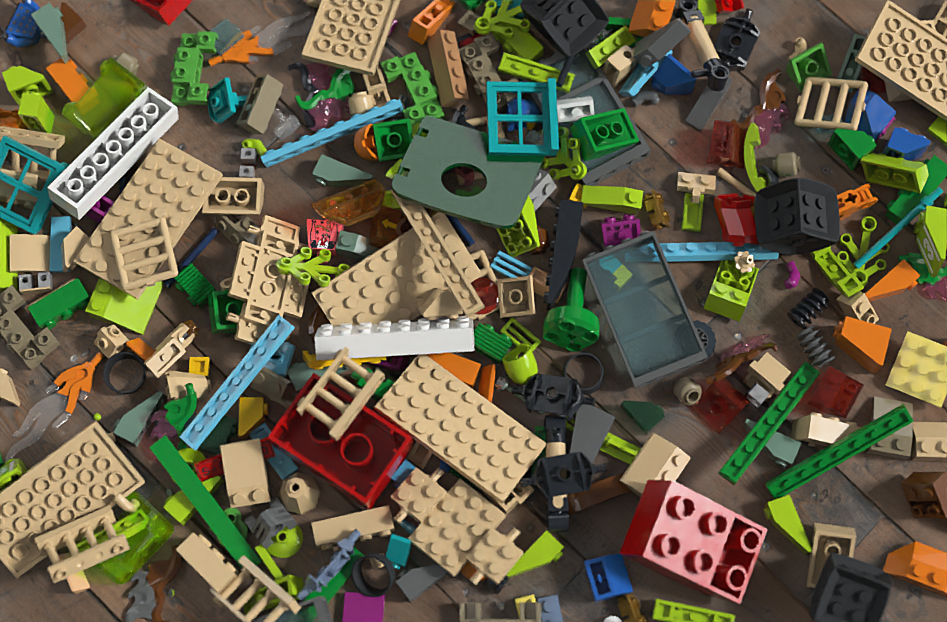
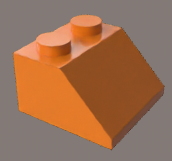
[628,0,676,37]

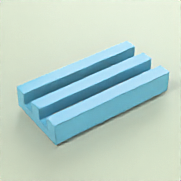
[490,251,532,278]

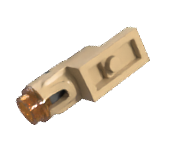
[143,319,199,378]

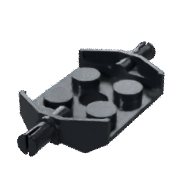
[714,8,760,72]
[511,373,596,419]
[520,451,607,499]

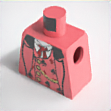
[307,219,344,264]

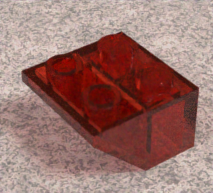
[706,120,747,169]
[807,366,864,419]

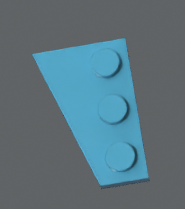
[619,50,673,97]

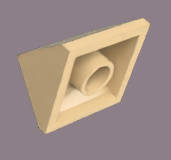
[497,276,535,318]

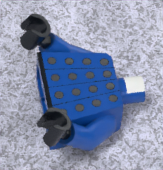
[0,0,47,48]

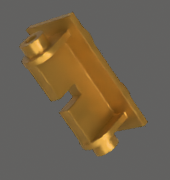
[643,189,671,230]
[617,594,646,622]

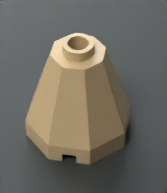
[164,371,212,402]
[278,472,321,515]

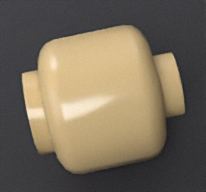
[348,92,373,116]

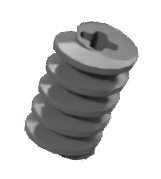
[796,325,836,369]

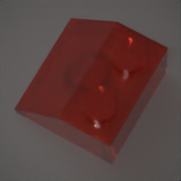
[691,378,750,434]

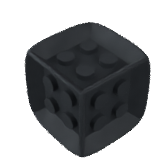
[520,0,609,57]
[755,178,840,255]
[809,553,893,622]

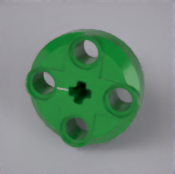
[543,268,600,352]

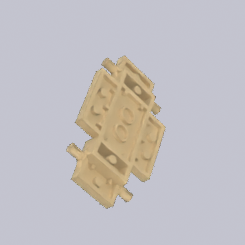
[226,215,309,346]
[391,467,523,585]

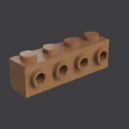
[427,30,469,108]

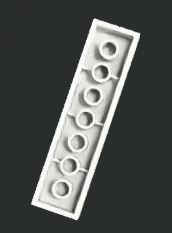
[47,87,178,220]
[314,316,474,360]

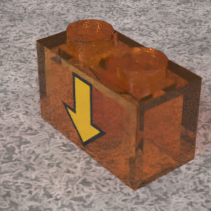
[369,205,401,249]

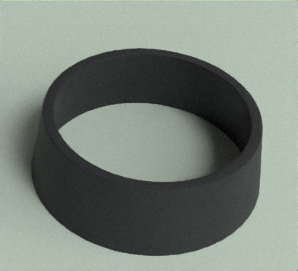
[103,352,146,394]
[562,353,605,395]
[351,553,395,597]

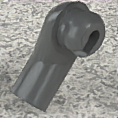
[631,91,660,107]

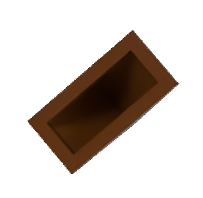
[61,2,86,44]

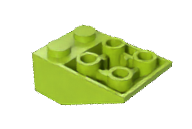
[496,196,540,257]
[704,260,759,322]

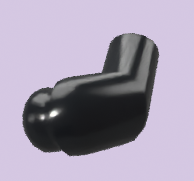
[759,164,779,186]

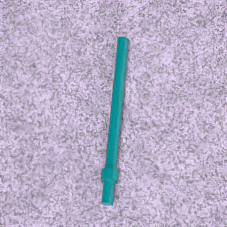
[853,186,944,269]

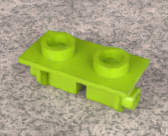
[600,432,641,465]

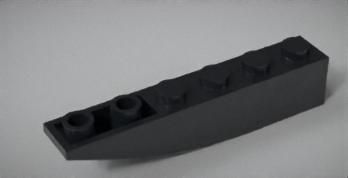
[543,199,583,311]

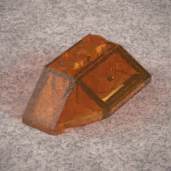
[311,178,386,226]

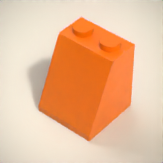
[833,316,892,374]

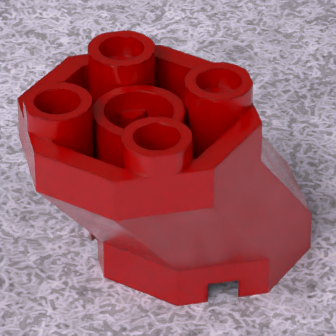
[714,193,759,246]

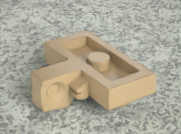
[677,172,716,204]

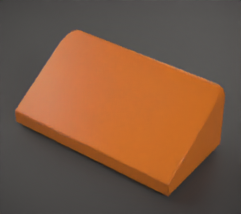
[126,338,155,362]
[478,364,496,403]

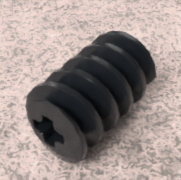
[787,287,829,330]

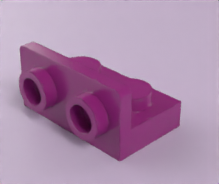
[600,214,641,247]

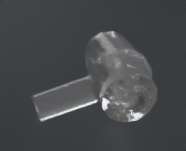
[273,108,301,141]

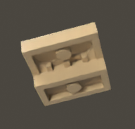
[10,234,51,274]

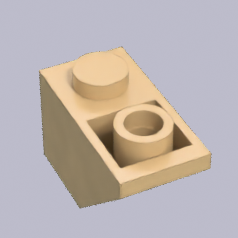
[61,226,89,273]
[836,291,879,324]

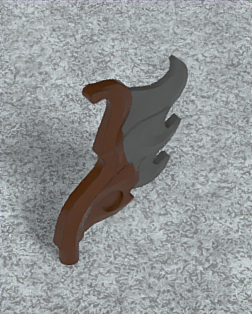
[126,545,182,622]

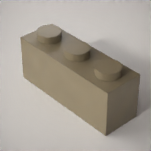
[236,74,283,135]

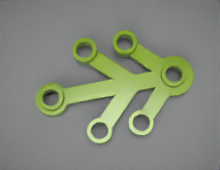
[474,0,530,40]
[535,127,587,180]
[836,216,890,286]
[276,247,350,287]

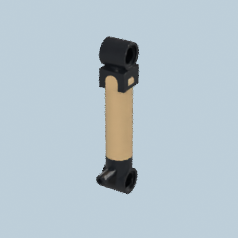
[676,0,730,91]
[544,415,569,532]

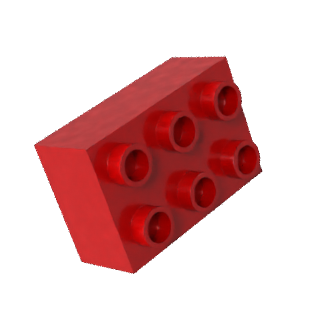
[267,372,414,510]

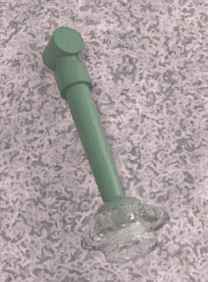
[494,375,544,415]

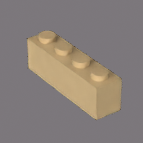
[312,505,395,551]

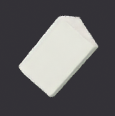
[557,96,594,123]

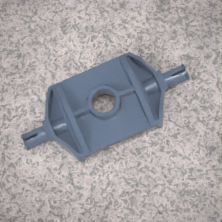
[296,529,361,601]

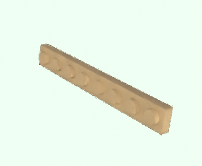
[391,190,484,317]

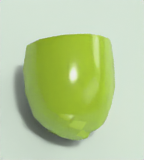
[502,343,538,385]

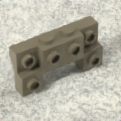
[458,32,524,111]
[0,285,61,370]
[460,602,542,622]

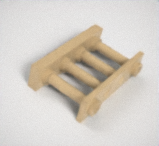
[0,126,65,182]
[297,346,385,441]
[34,505,130,583]
[209,555,301,622]

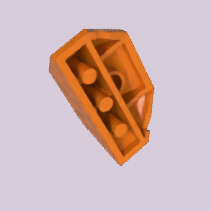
[883,541,947,597]

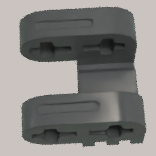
[244,496,298,549]

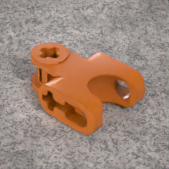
[837,184,878,221]

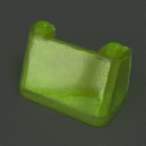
[62,57,147,142]
[78,490,174,585]

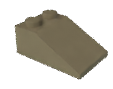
[866,397,913,461]

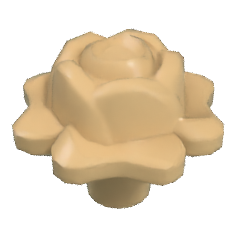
[734,251,755,273]

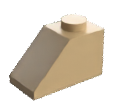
[0,368,20,407]

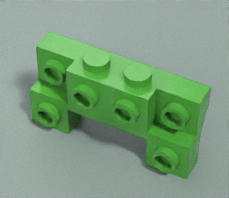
[170,31,219,106]
[381,52,445,126]

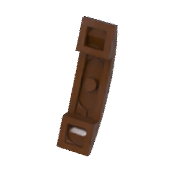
[567,472,633,516]

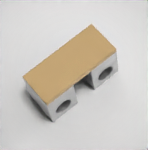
[19,272,53,295]

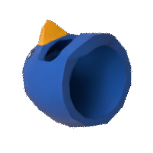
[506,98,540,132]

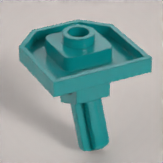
[207,77,248,123]

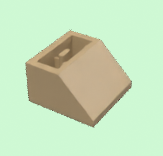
[419,287,463,320]

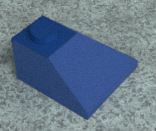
[651,53,697,95]
[844,90,896,141]

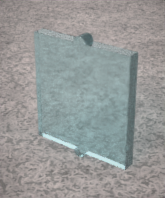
[210,18,245,56]

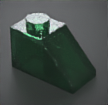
[620,401,665,435]

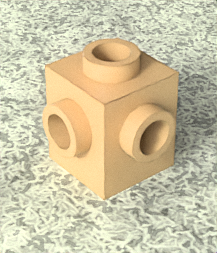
[94,325,129,359]

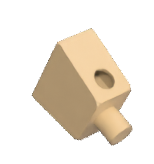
[603,45,637,89]

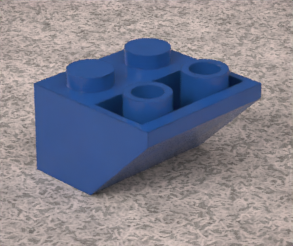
[882,127,931,161]
[583,554,633,603]

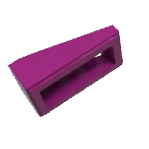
[365,355,409,373]

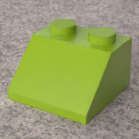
[2,66,53,106]

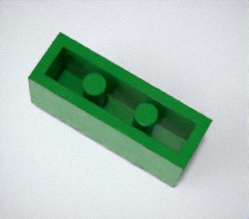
[28,278,91,330]

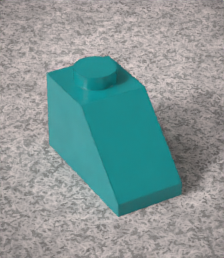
[386,534,413,570]

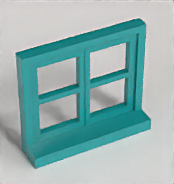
[486,78,559,156]
[0,135,69,235]

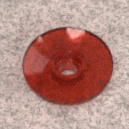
[861,66,886,94]
[471,277,499,315]

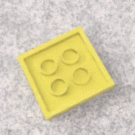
[885,331,947,407]

